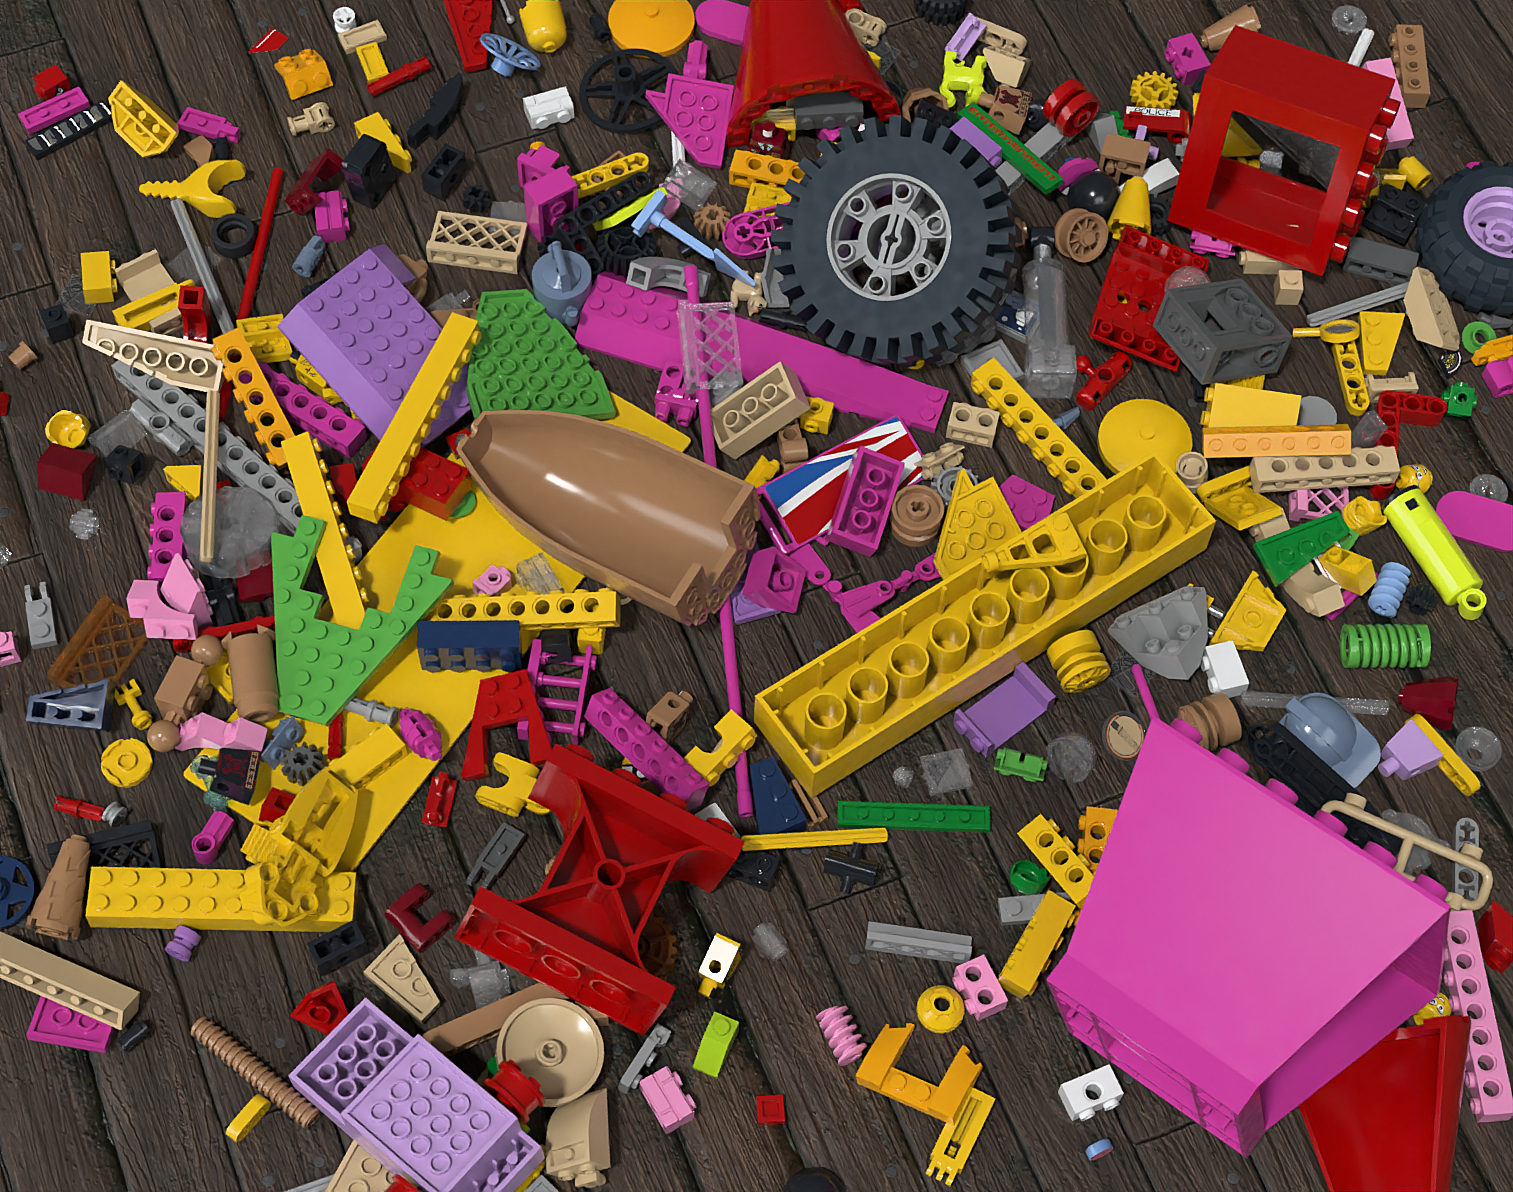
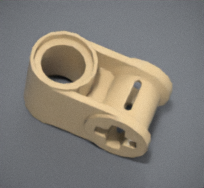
[846,9,887,46]

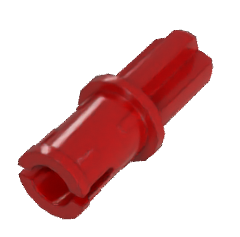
[54,795,105,822]

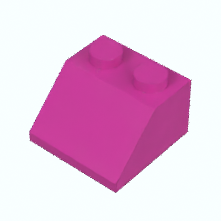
[742,547,806,613]

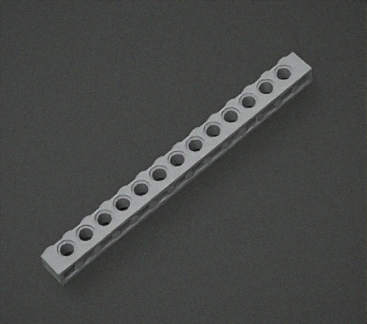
[111,360,363,565]

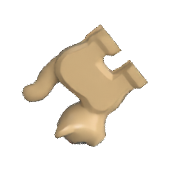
[729,270,767,317]

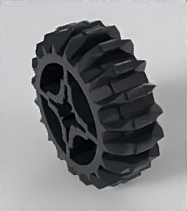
[595,224,657,278]

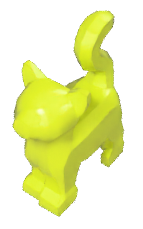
[939,51,987,109]

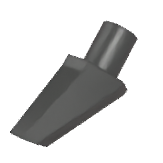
[1477,312,1513,329]

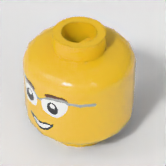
[1395,464,1433,494]
[1412,993,1451,1025]

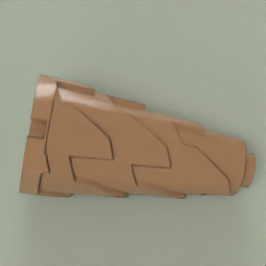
[25,835,91,940]

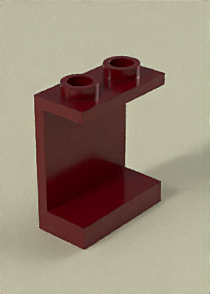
[284,148,343,215]

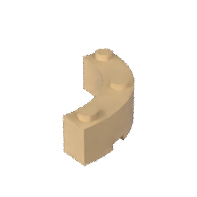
[1248,508,1345,617]

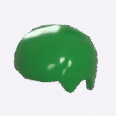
[1009,860,1050,895]

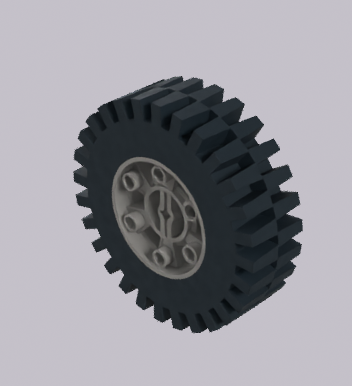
[771,115,1023,367]

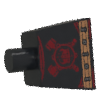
[197,748,262,805]

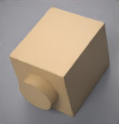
[1273,270,1303,305]

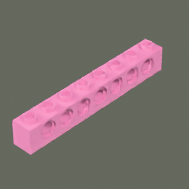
[1443,910,1513,1123]

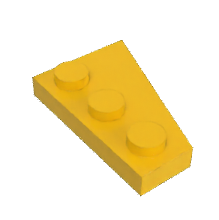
[1358,311,1406,375]

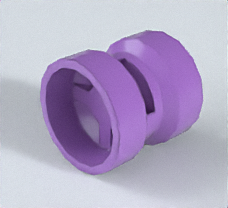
[165,926,201,962]

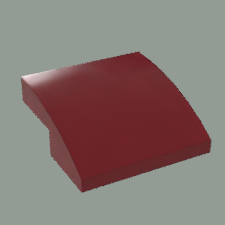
[233,549,274,602]

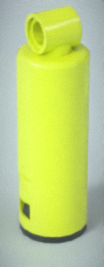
[1381,485,1486,620]

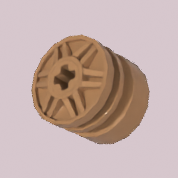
[1178,692,1242,751]

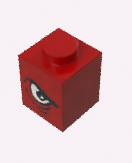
[33,64,71,101]

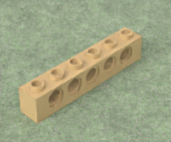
[1249,445,1400,493]

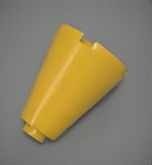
[1107,177,1152,240]

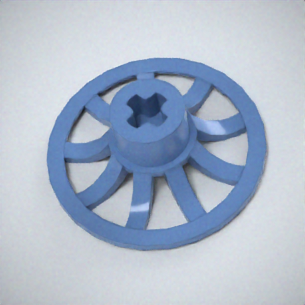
[480,33,541,76]

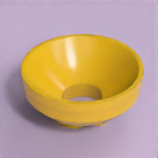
[916,985,965,1034]

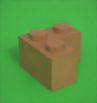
[1099,133,1151,183]

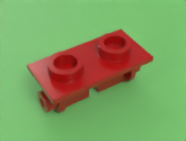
[421,772,458,828]

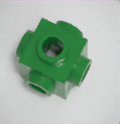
[1441,382,1477,418]

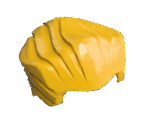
[45,410,91,449]
[1342,496,1387,536]

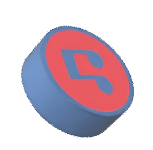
[1085,1138,1114,1161]

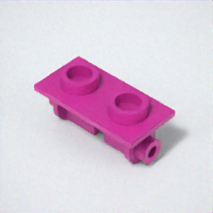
[1189,230,1236,258]

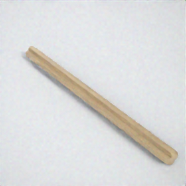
[200,390,220,563]

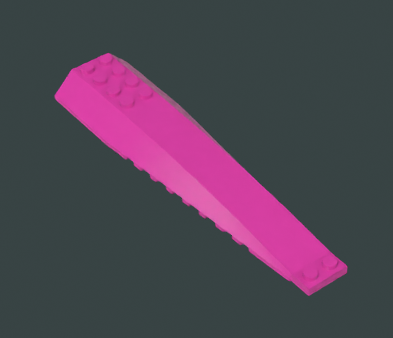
[575,270,949,433]

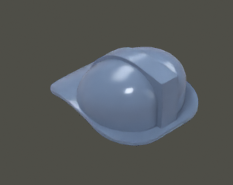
[1279,693,1381,788]

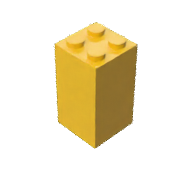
[1200,383,1301,428]

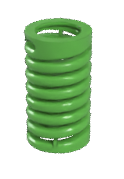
[1340,624,1431,668]

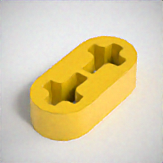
[226,1094,271,1143]

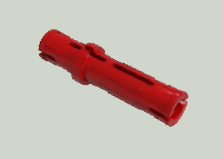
[366,56,431,98]

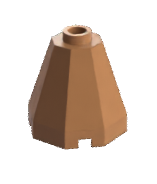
[902,88,949,123]

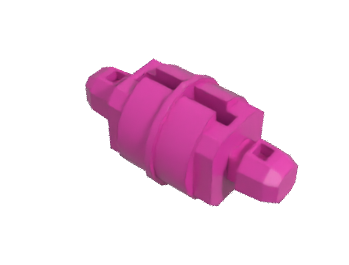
[399,707,442,761]

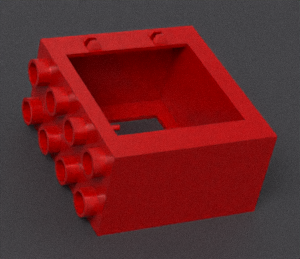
[1167,25,1401,276]

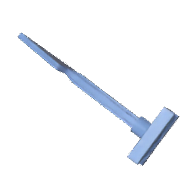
[631,189,757,287]

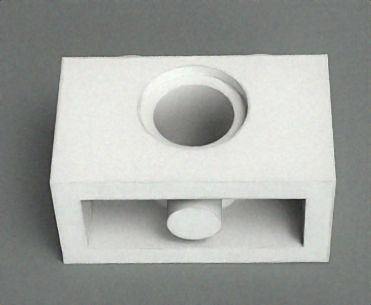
[1058,1065,1124,1121]

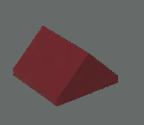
[37,443,99,501]

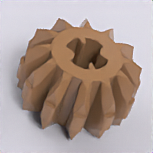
[694,202,731,241]

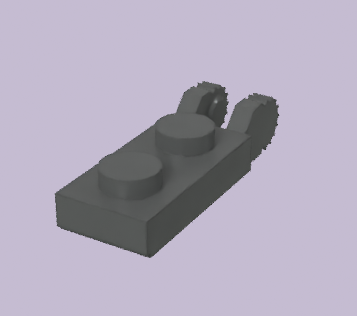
[466,822,526,890]

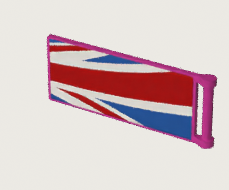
[756,414,924,555]

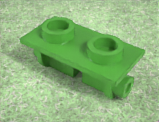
[994,747,1048,782]

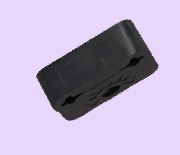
[342,134,396,209]

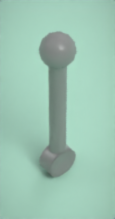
[500,0,515,24]

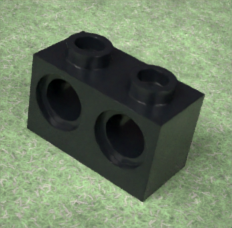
[725,849,780,892]

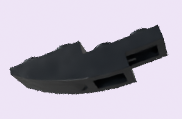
[406,72,464,150]

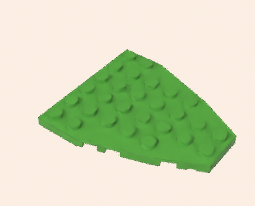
[466,289,616,420]

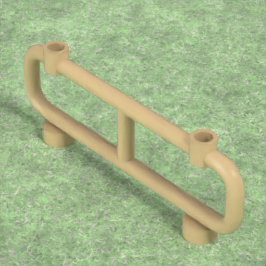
[1320,793,1493,911]

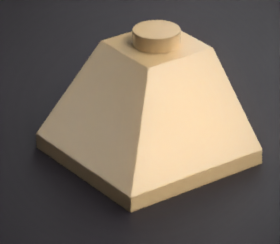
[983,46,1032,88]

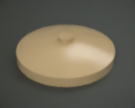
[495,998,604,1107]

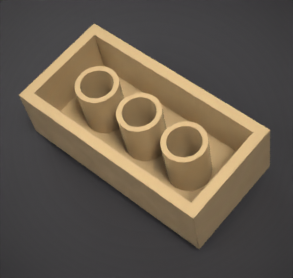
[711,361,811,459]

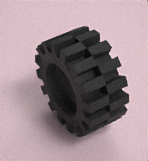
[1149,194,1173,237]

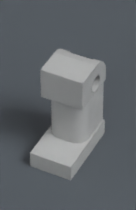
[761,248,791,308]

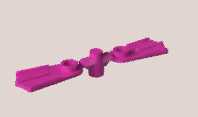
[786,543,881,633]
[841,553,941,618]

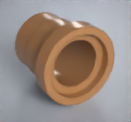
[8,341,38,370]

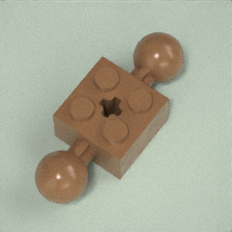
[147,635,224,752]

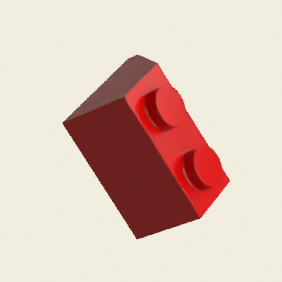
[1477,901,1513,975]

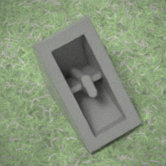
[1085,113,1118,155]

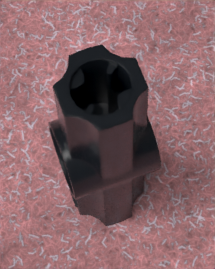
[202,561,240,627]

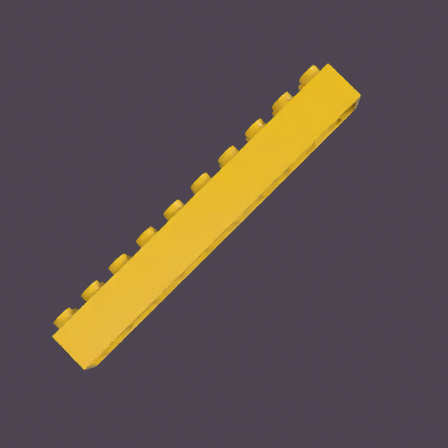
[754,451,1216,798]

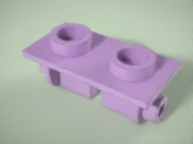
[945,13,987,61]

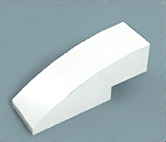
[1120,158,1179,198]

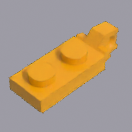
[1471,335,1513,366]

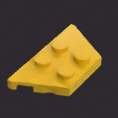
[1209,571,1286,652]

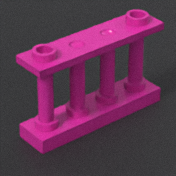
[517,639,597,745]

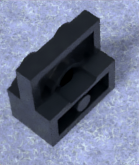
[1363,183,1426,244]

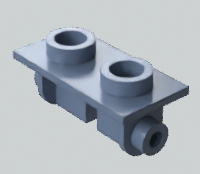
[260,716,304,770]

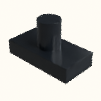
[677,217,713,263]

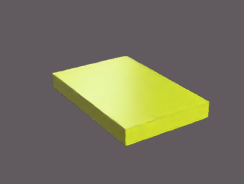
[593,187,667,231]

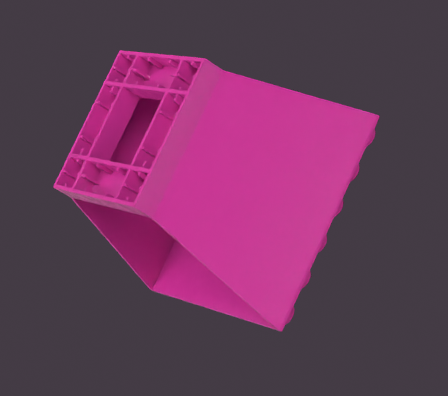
[1046,716,1451,1158]

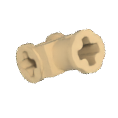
[287,102,335,136]

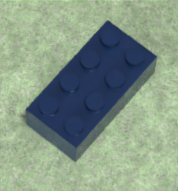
[417,620,522,672]

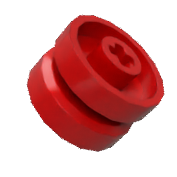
[1042,79,1100,137]

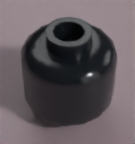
[1025,99,1049,129]

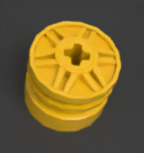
[1046,630,1111,693]

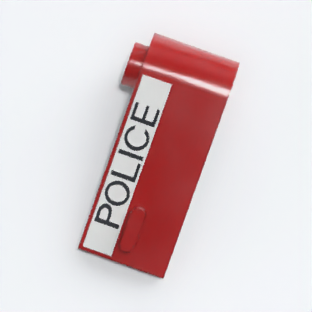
[1123,106,1192,144]

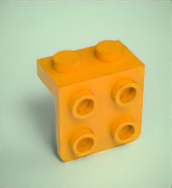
[274,49,333,100]

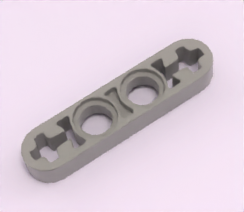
[1452,818,1479,911]

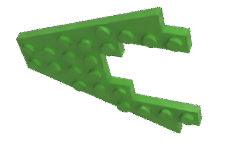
[271,515,454,727]

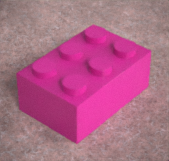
[523,166,579,243]

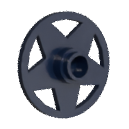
[0,856,35,930]

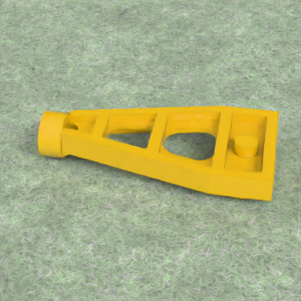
[981,512,1087,572]

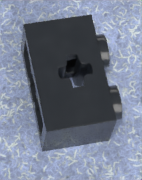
[421,143,467,200]
[307,920,369,976]

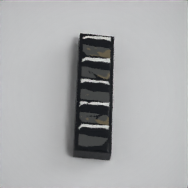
[24,100,113,161]

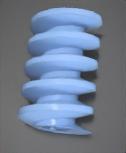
[1368,562,1411,618]

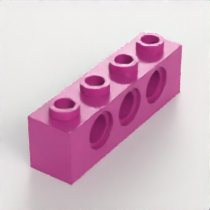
[147,492,189,589]

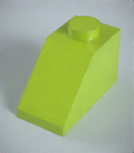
[693,1011,739,1079]

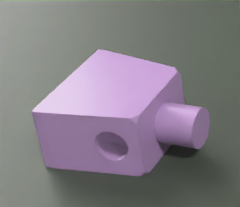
[1378,719,1443,780]

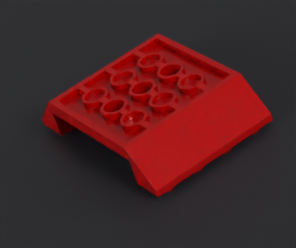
[1088,225,1210,372]

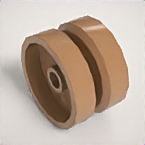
[889,485,944,547]

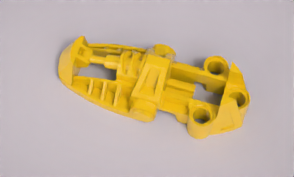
[240,766,358,927]

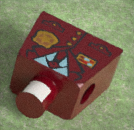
[747,121,791,160]

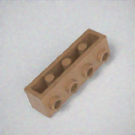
[1389,24,1430,108]

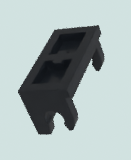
[541,629,574,663]

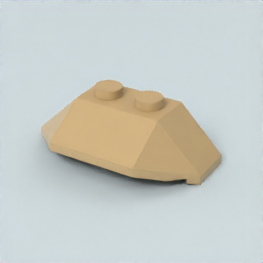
[1403,267,1460,351]

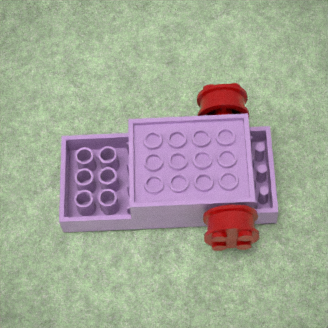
[288,998,546,1192]

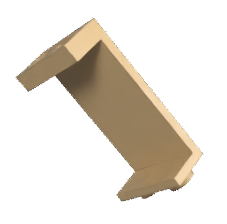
[114,249,183,336]

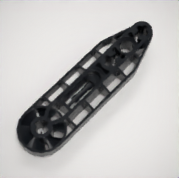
[1246,718,1403,857]

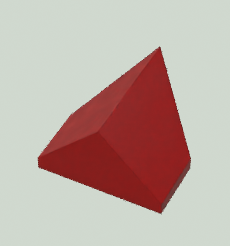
[290,980,349,1035]

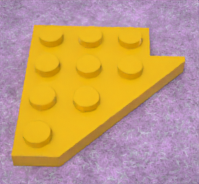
[933,468,1022,580]

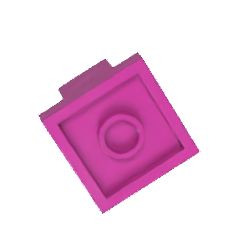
[517,145,571,188]

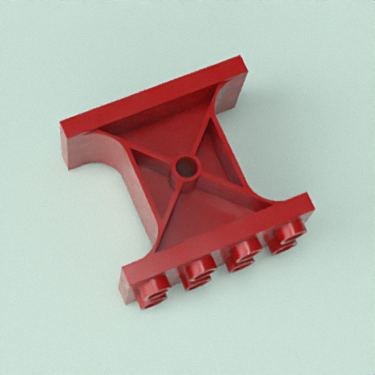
[454,744,745,1036]

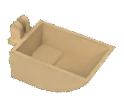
[546,1088,610,1188]

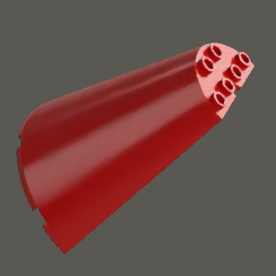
[726,0,901,148]
[1299,1015,1472,1192]

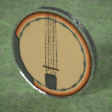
[1102,711,1146,761]

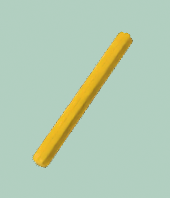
[741,827,888,851]

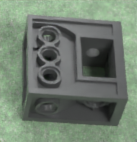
[1153,278,1293,385]

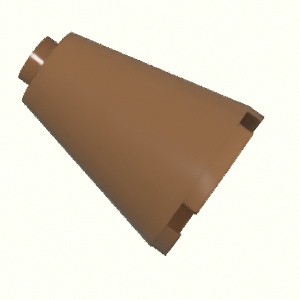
[1200,3,1261,51]

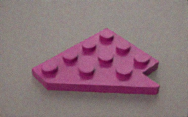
[645,73,734,170]

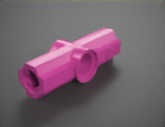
[683,40,708,80]

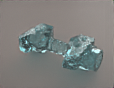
[190,755,231,811]

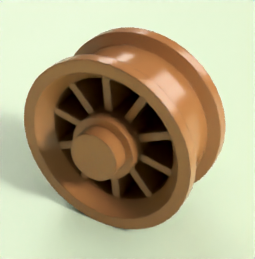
[1054,208,1108,262]

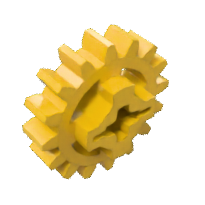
[1129,71,1178,109]

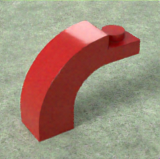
[178,285,211,344]
[329,463,409,520]

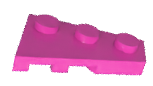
[26,996,114,1053]

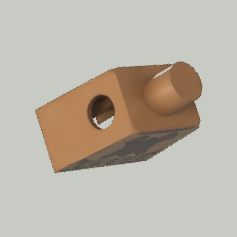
[978,85,1032,135]
[646,691,693,745]

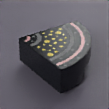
[1438,351,1463,379]

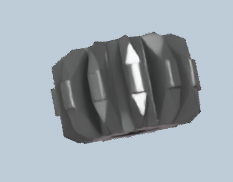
[280,741,325,786]

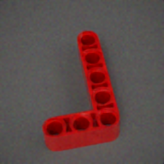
[1369,390,1447,500]

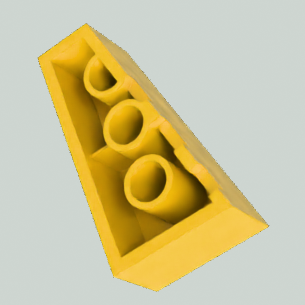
[997,890,1076,999]

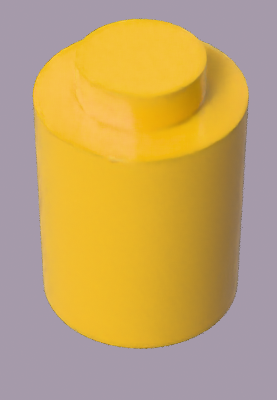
[1398,156,1433,191]

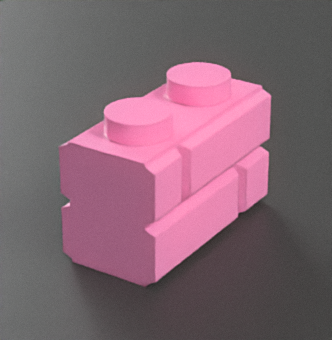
[639,1066,696,1134]

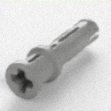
[343,697,399,729]

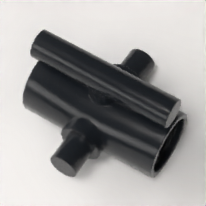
[823,842,879,894]

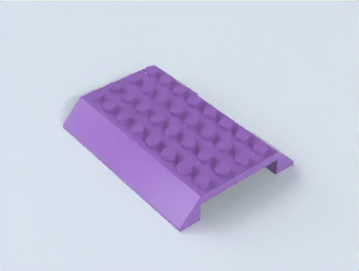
[277,244,472,448]

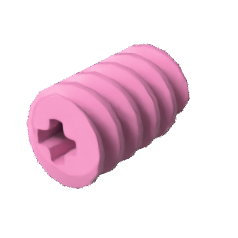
[816,1005,867,1066]

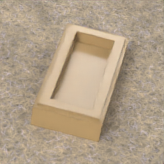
[338,20,387,54]

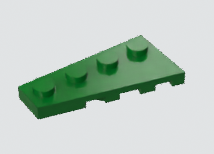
[1253,510,1350,587]

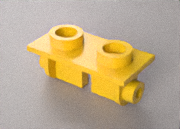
[744,455,780,499]

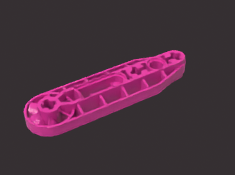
[722,195,890,259]

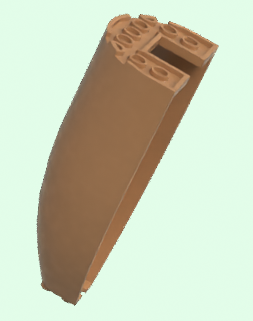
[456,410,760,626]

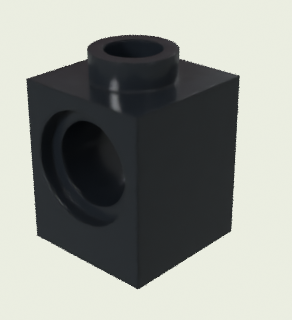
[39,303,75,344]

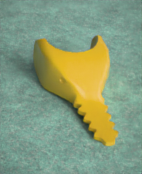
[139,160,246,218]

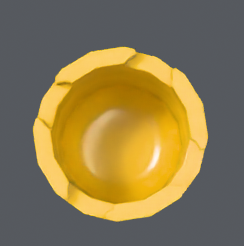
[519,0,567,53]

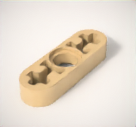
[977,17,1027,55]

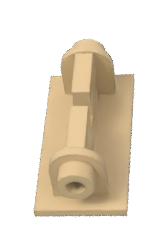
[914,442,965,480]

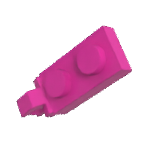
[177,107,241,143]

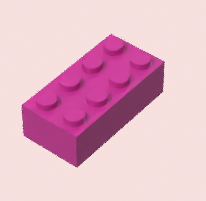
[825,446,905,557]

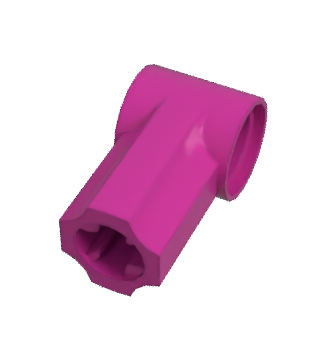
[192,811,235,865]

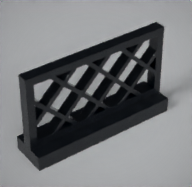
[46,820,162,902]

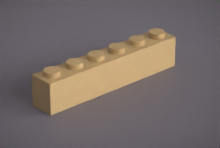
[0,932,140,1030]

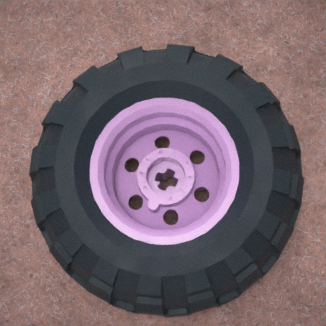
[1415,161,1513,317]

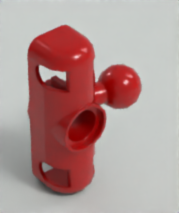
[1073,351,1132,411]

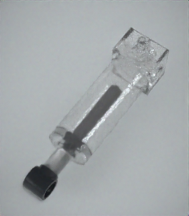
[1022,226,1077,399]

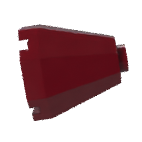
[1398,676,1459,730]

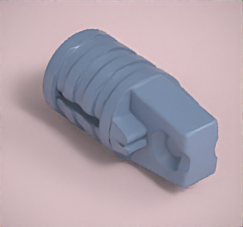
[292,235,326,277]

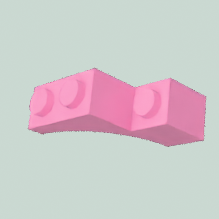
[126,580,198,640]
[175,712,267,752]

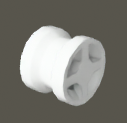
[333,7,357,33]

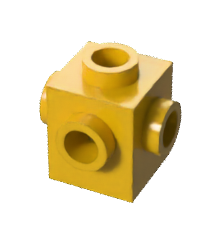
[797,396,834,434]

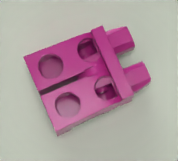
[655,360,709,427]

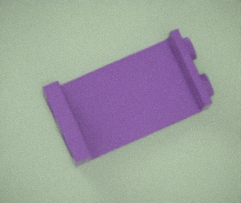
[953,661,1056,757]

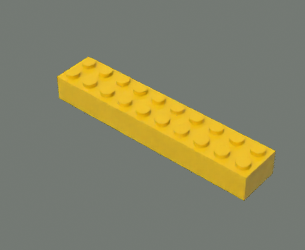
[85,867,358,932]

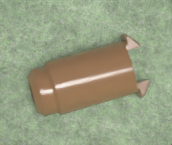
[221,624,279,723]

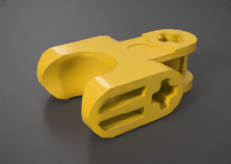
[475,752,552,817]

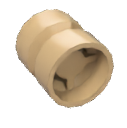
[1176,452,1208,494]

